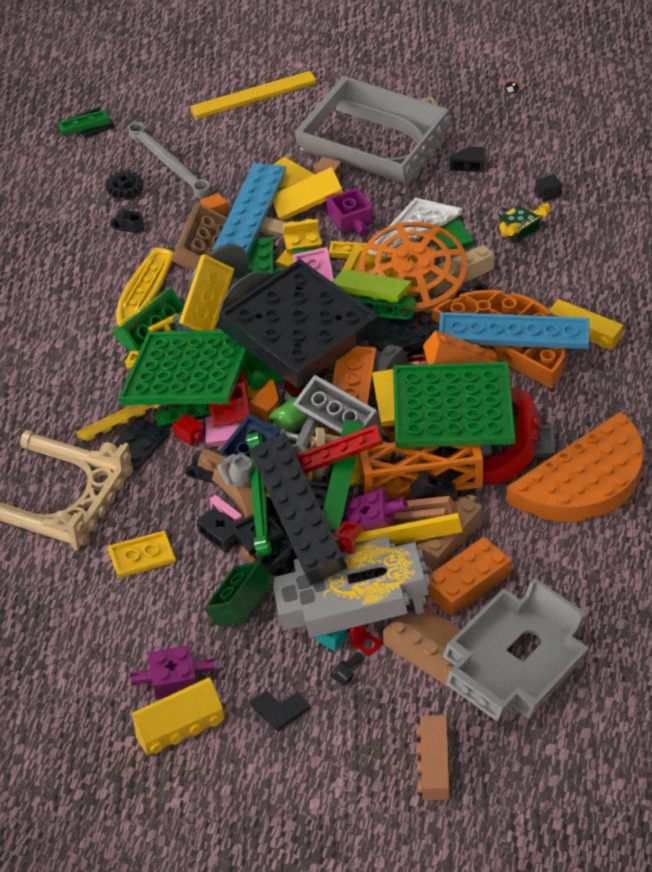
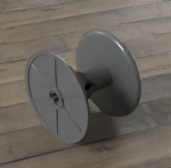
[190,244,273,312]

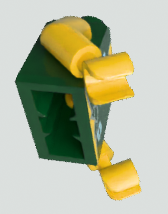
[498,203,551,244]

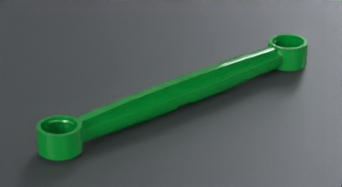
[247,431,272,557]

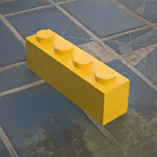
[550,299,623,350]

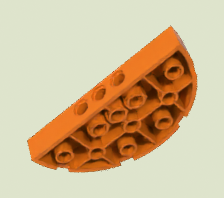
[432,290,566,389]
[506,411,643,522]

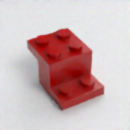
[209,370,250,427]

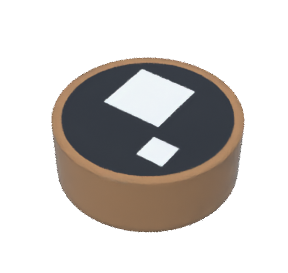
[504,78,521,94]

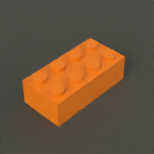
[427,537,512,617]

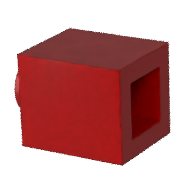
[173,413,204,446]

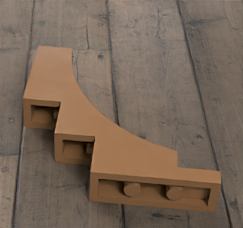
[198,448,278,563]

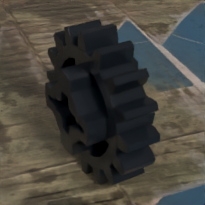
[106,170,143,200]

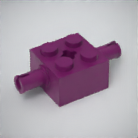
[327,188,373,237]
[340,489,408,532]
[129,645,215,700]

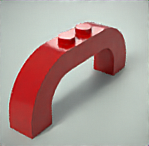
[483,387,541,485]

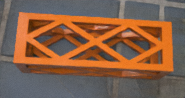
[359,442,483,499]

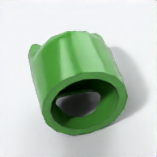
[269,397,309,433]

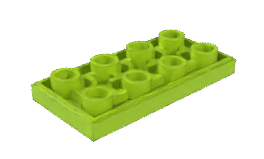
[332,269,411,303]

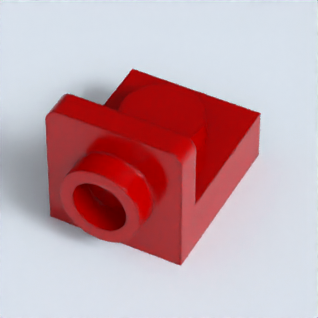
[333,521,364,554]

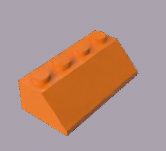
[423,330,499,364]

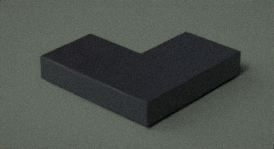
[250,691,311,732]

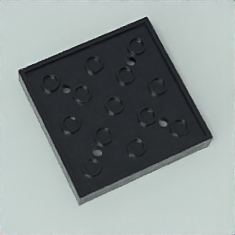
[219,259,379,388]

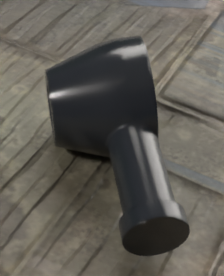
[330,652,364,685]

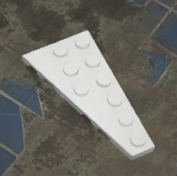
[369,198,462,257]

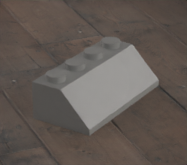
[293,375,380,434]

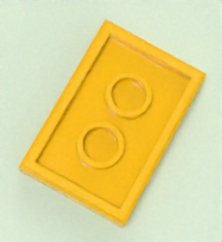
[107,530,176,578]

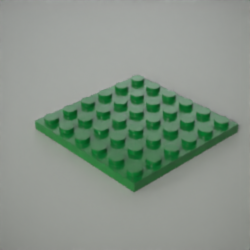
[118,330,249,406]
[393,362,515,448]

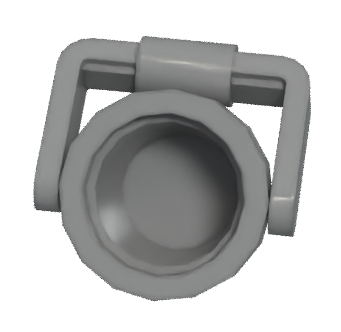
[218,452,252,487]

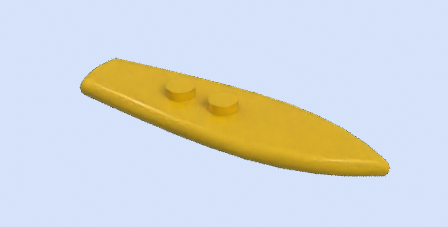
[116,248,174,325]

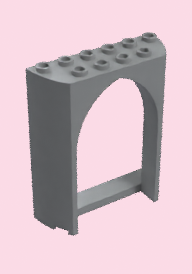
[295,76,451,185]

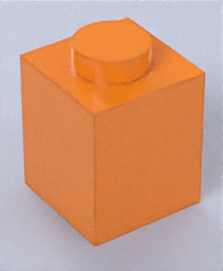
[200,193,228,216]

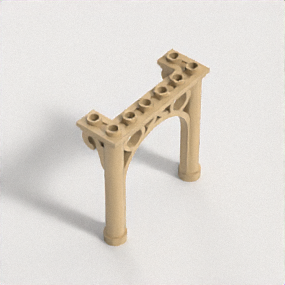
[0,430,133,551]

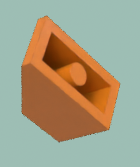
[249,380,279,423]

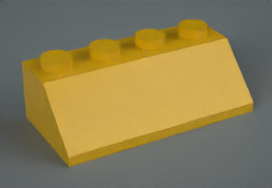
[132,677,224,755]

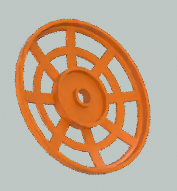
[359,222,467,312]

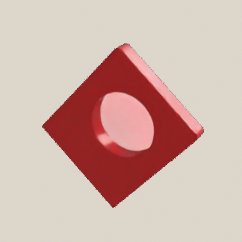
[349,624,383,656]

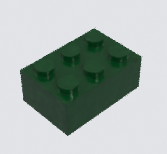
[203,561,274,626]

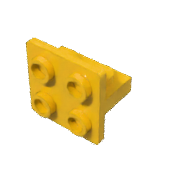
[283,219,322,253]

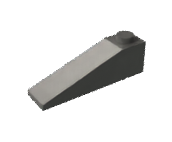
[368,344,409,406]

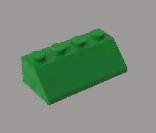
[112,288,184,351]

